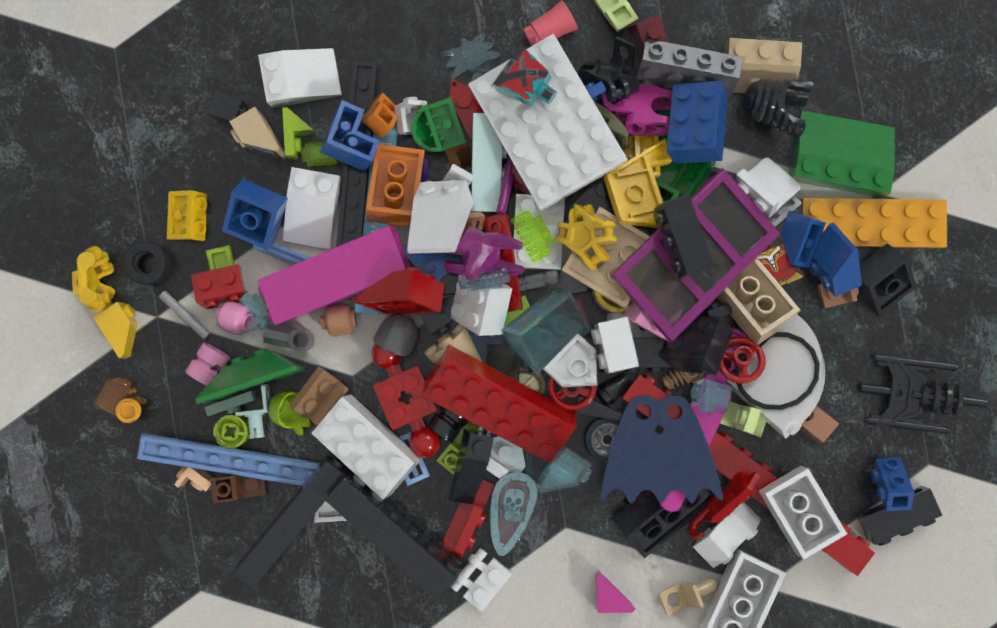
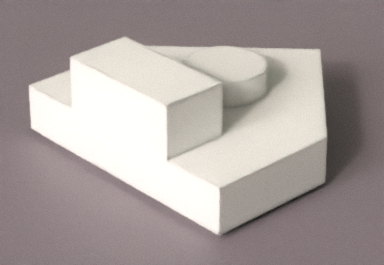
[543,333,597,387]
[486,436,525,479]

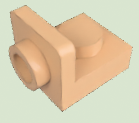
[174,467,213,492]

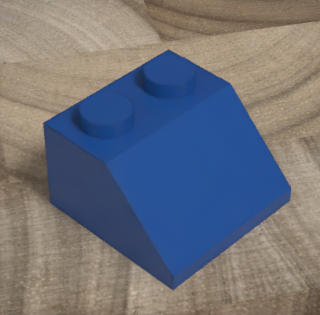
[809,223,862,297]

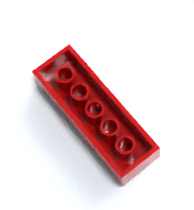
[422,344,576,463]

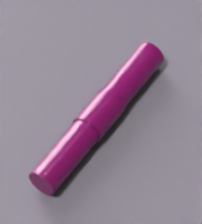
[496,155,514,215]

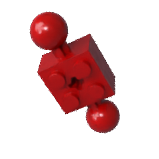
[371,344,441,458]

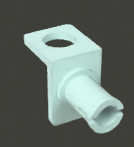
[235,384,271,439]

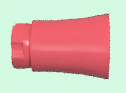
[523,0,578,46]

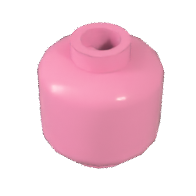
[216,301,254,335]

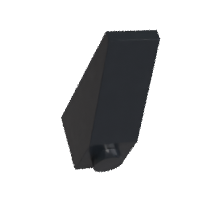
[449,429,494,505]

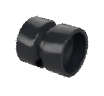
[428,406,469,443]

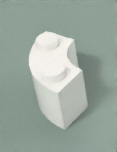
[693,502,761,568]

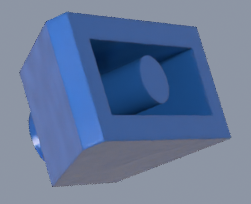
[781,210,826,268]

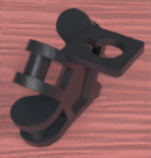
[577,37,639,102]

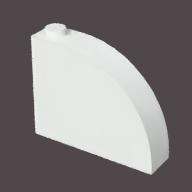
[727,314,825,439]

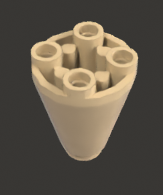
[424,324,482,365]

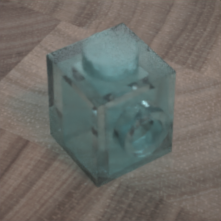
[690,378,732,414]

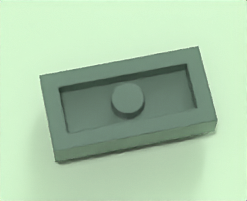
[204,391,258,416]

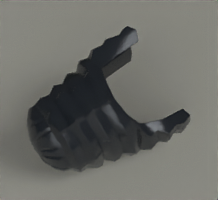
[743,79,814,137]

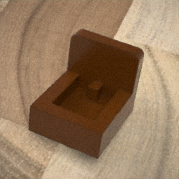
[445,143,472,172]

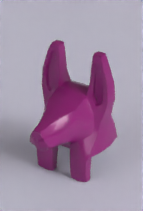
[444,226,524,280]

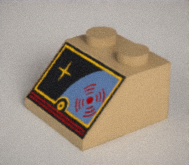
[229,107,287,160]

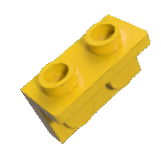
[167,190,207,241]

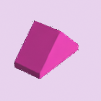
[595,570,636,613]

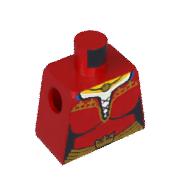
[752,238,804,286]

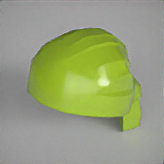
[268,390,311,436]

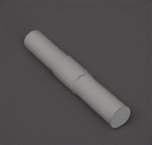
[159,291,211,340]

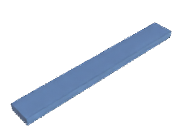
[137,433,320,486]

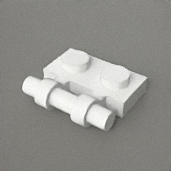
[450,548,512,612]

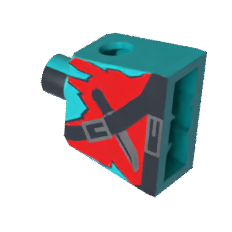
[493,44,557,106]

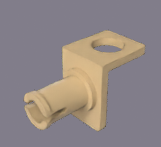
[658,577,717,615]

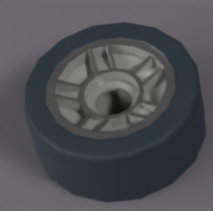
[584,417,620,463]

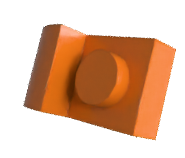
[361,92,398,138]

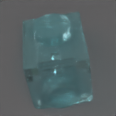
[239,293,270,331]

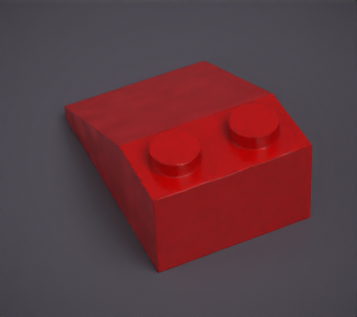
[353,267,445,315]

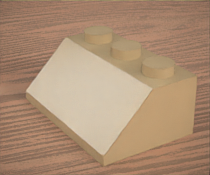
[724,38,802,94]
[713,257,800,345]

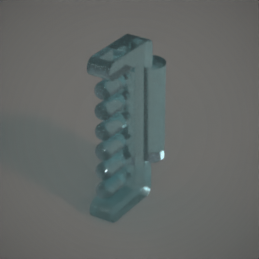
[458,268,510,291]

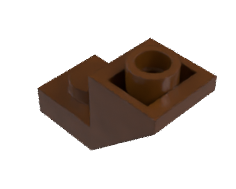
[211,475,268,503]

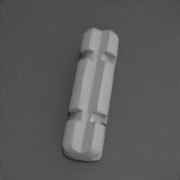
[518,270,560,292]

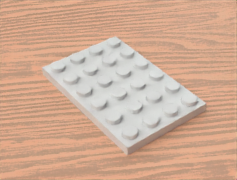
[468,34,628,211]

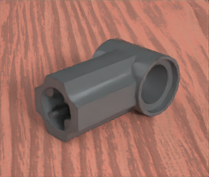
[263,322,315,351]

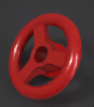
[719,336,766,384]
[548,376,597,411]

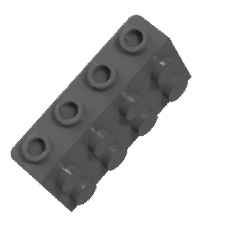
[637,39,742,103]

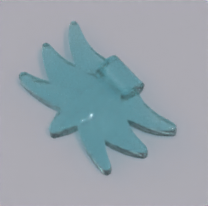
[443,32,501,79]

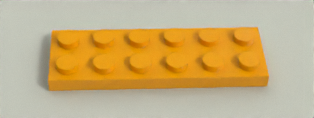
[801,198,947,248]

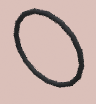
[734,332,820,410]

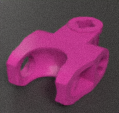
[603,84,672,137]

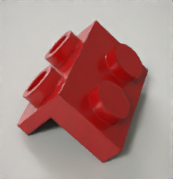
[191,264,249,309]

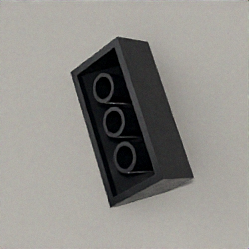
[612,489,715,559]

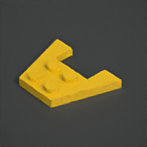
[604,139,672,228]

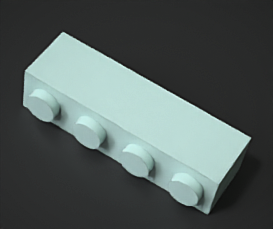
[471,113,506,212]

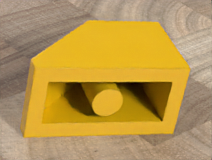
[93,302,138,359]

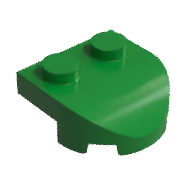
[411,97,466,152]

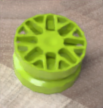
[213,414,249,448]

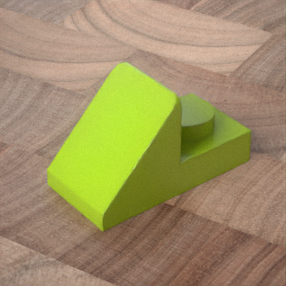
[282,107,316,160]

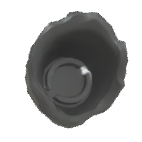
[373,313,419,357]

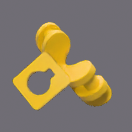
[554,204,617,270]
[72,246,115,312]

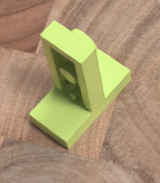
[720,402,766,437]

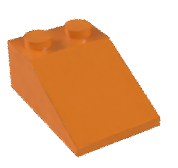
[366,144,425,227]

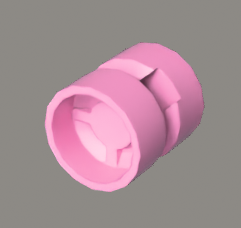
[185,342,231,386]

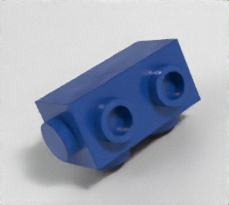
[871,457,914,511]

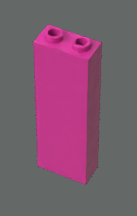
[257,226,411,325]

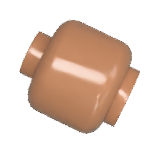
[320,304,357,337]

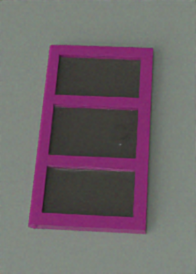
[611,168,780,342]

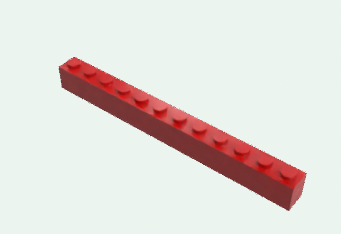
[620,373,875,576]

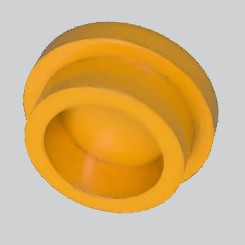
[115,398,141,423]

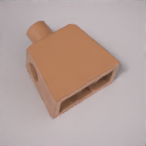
[800,406,839,445]

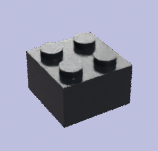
[662,315,732,375]

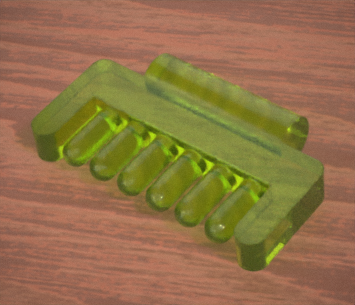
[511,211,554,263]

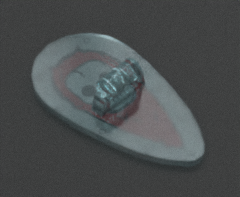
[490,472,538,556]

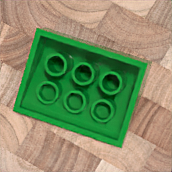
[789,110,895,198]

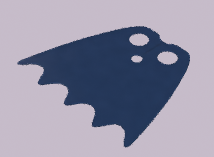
[600,396,723,503]

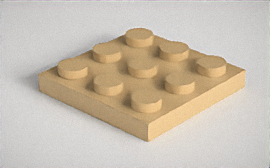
[561,207,663,309]

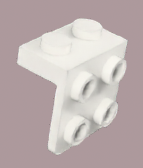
[735,158,800,219]

